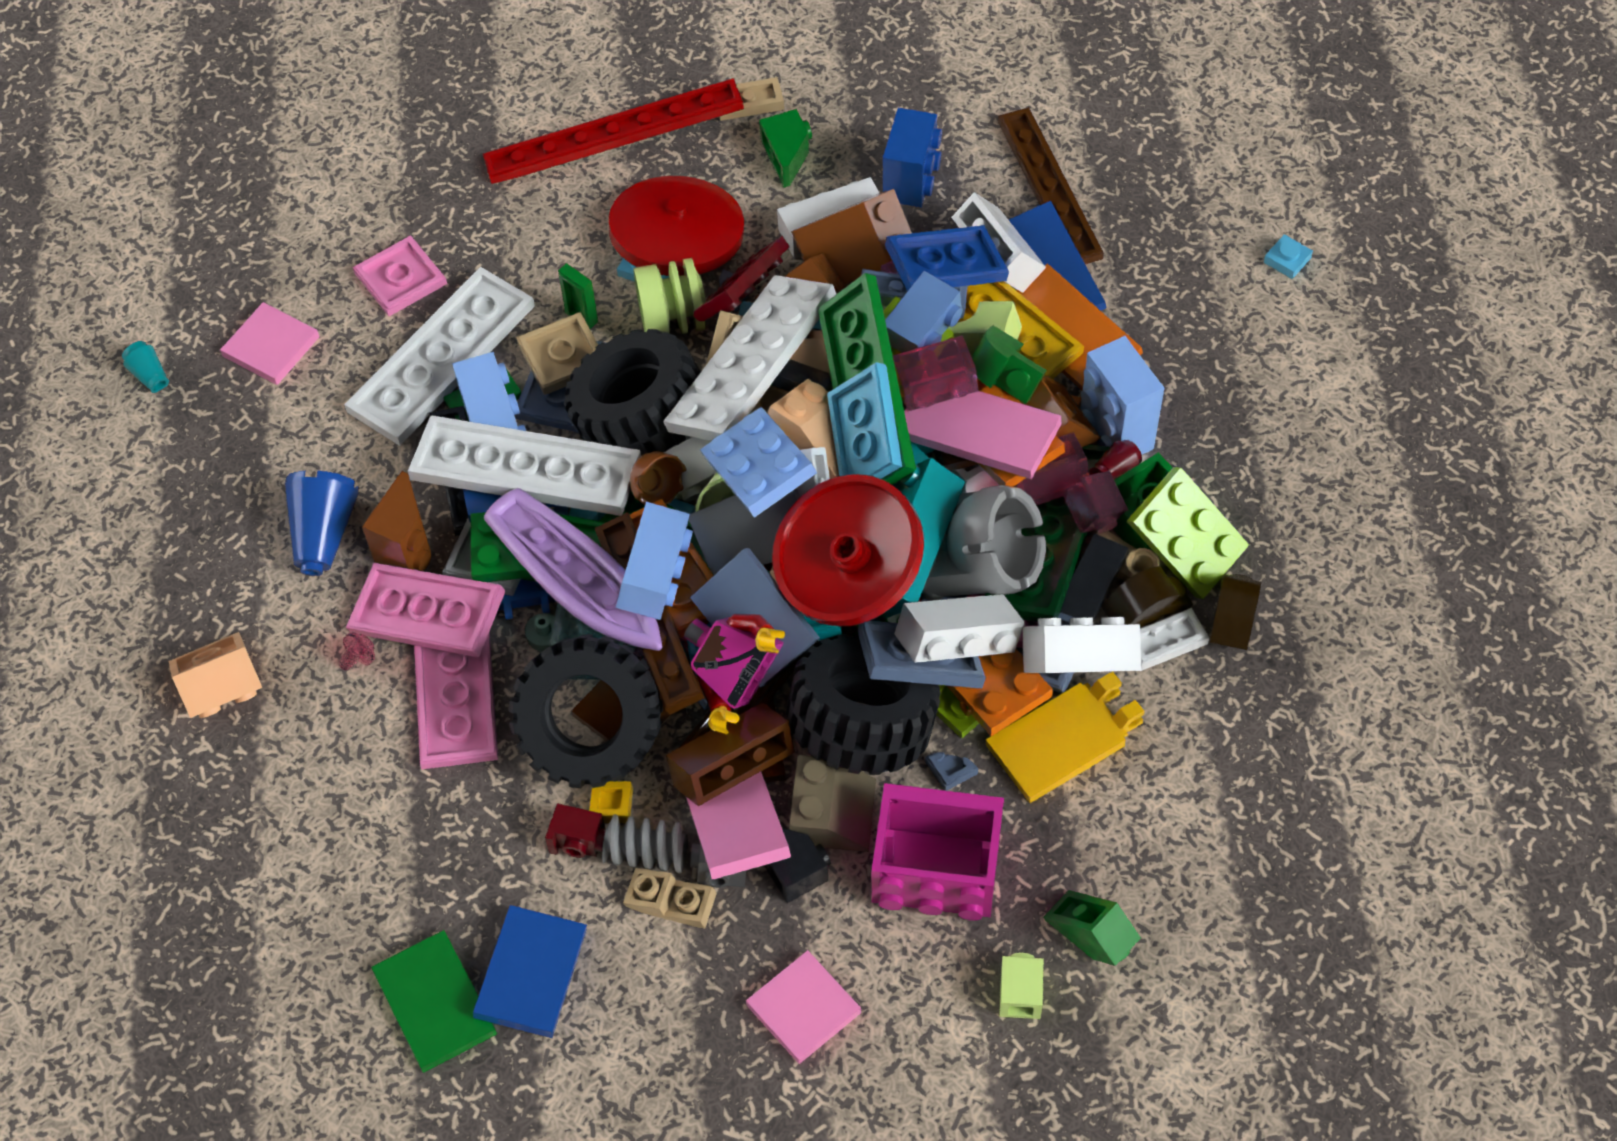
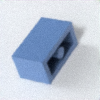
[885,271,963,363]

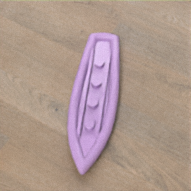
[484,488,662,651]

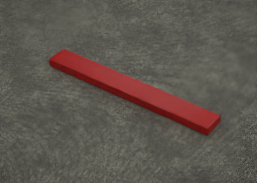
[483,78,744,184]

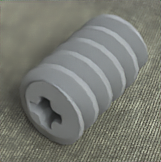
[602,814,688,873]

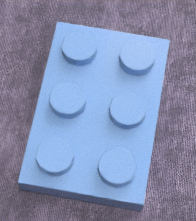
[700,407,817,517]

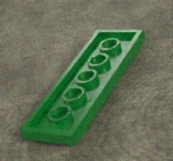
[818,273,916,485]

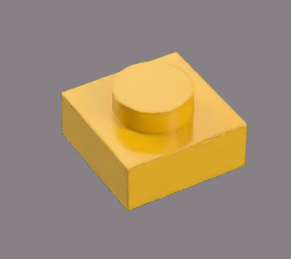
[589,781,633,823]

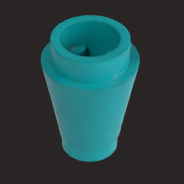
[122,341,169,393]

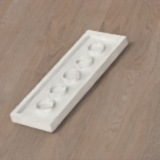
[344,267,535,446]
[663,275,836,441]
[408,415,641,516]

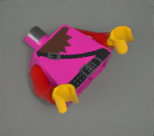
[684,614,785,735]

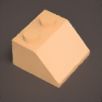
[168,632,262,718]

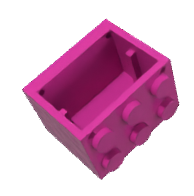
[871,783,1004,921]

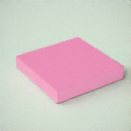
[353,235,447,317]
[220,302,320,385]
[746,950,861,1064]

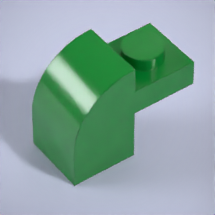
[968,325,1047,404]

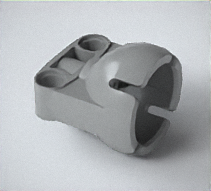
[921,485,1046,601]

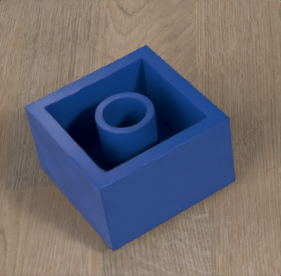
[883,107,942,208]

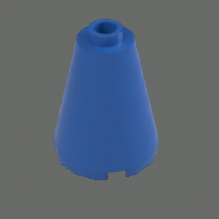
[285,470,359,576]

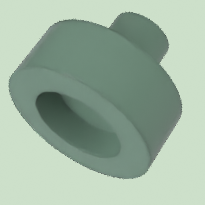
[525,613,564,652]

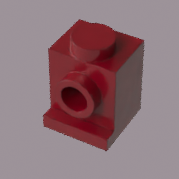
[545,803,606,858]

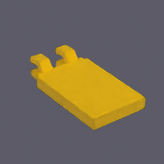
[986,671,1145,803]

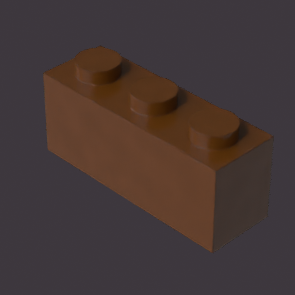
[666,702,795,806]

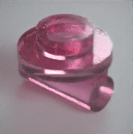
[339,632,375,671]

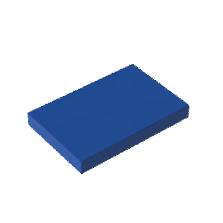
[885,225,1009,292]
[473,905,587,1038]

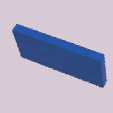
[1009,201,1107,311]

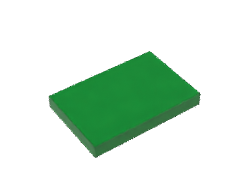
[371,930,497,1073]

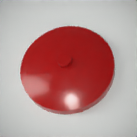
[609,176,744,276]
[772,474,924,626]

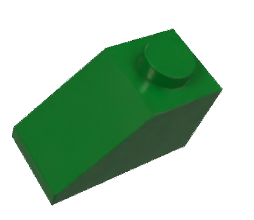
[759,109,812,188]
[1043,890,1141,966]

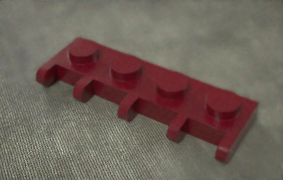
[694,236,790,322]

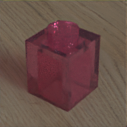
[1063,471,1128,534]

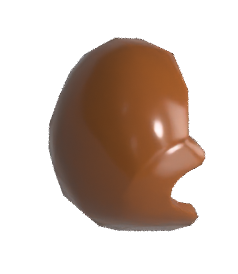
[630,451,687,505]

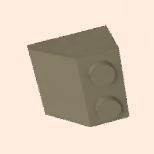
[789,755,876,852]

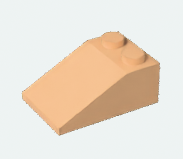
[767,379,839,479]

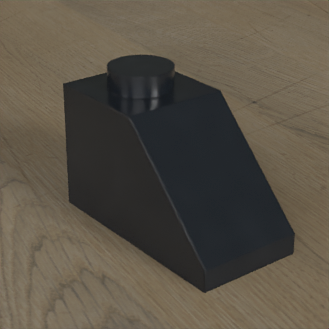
[764,828,831,903]

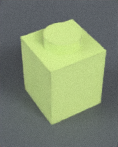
[999,953,1044,1019]

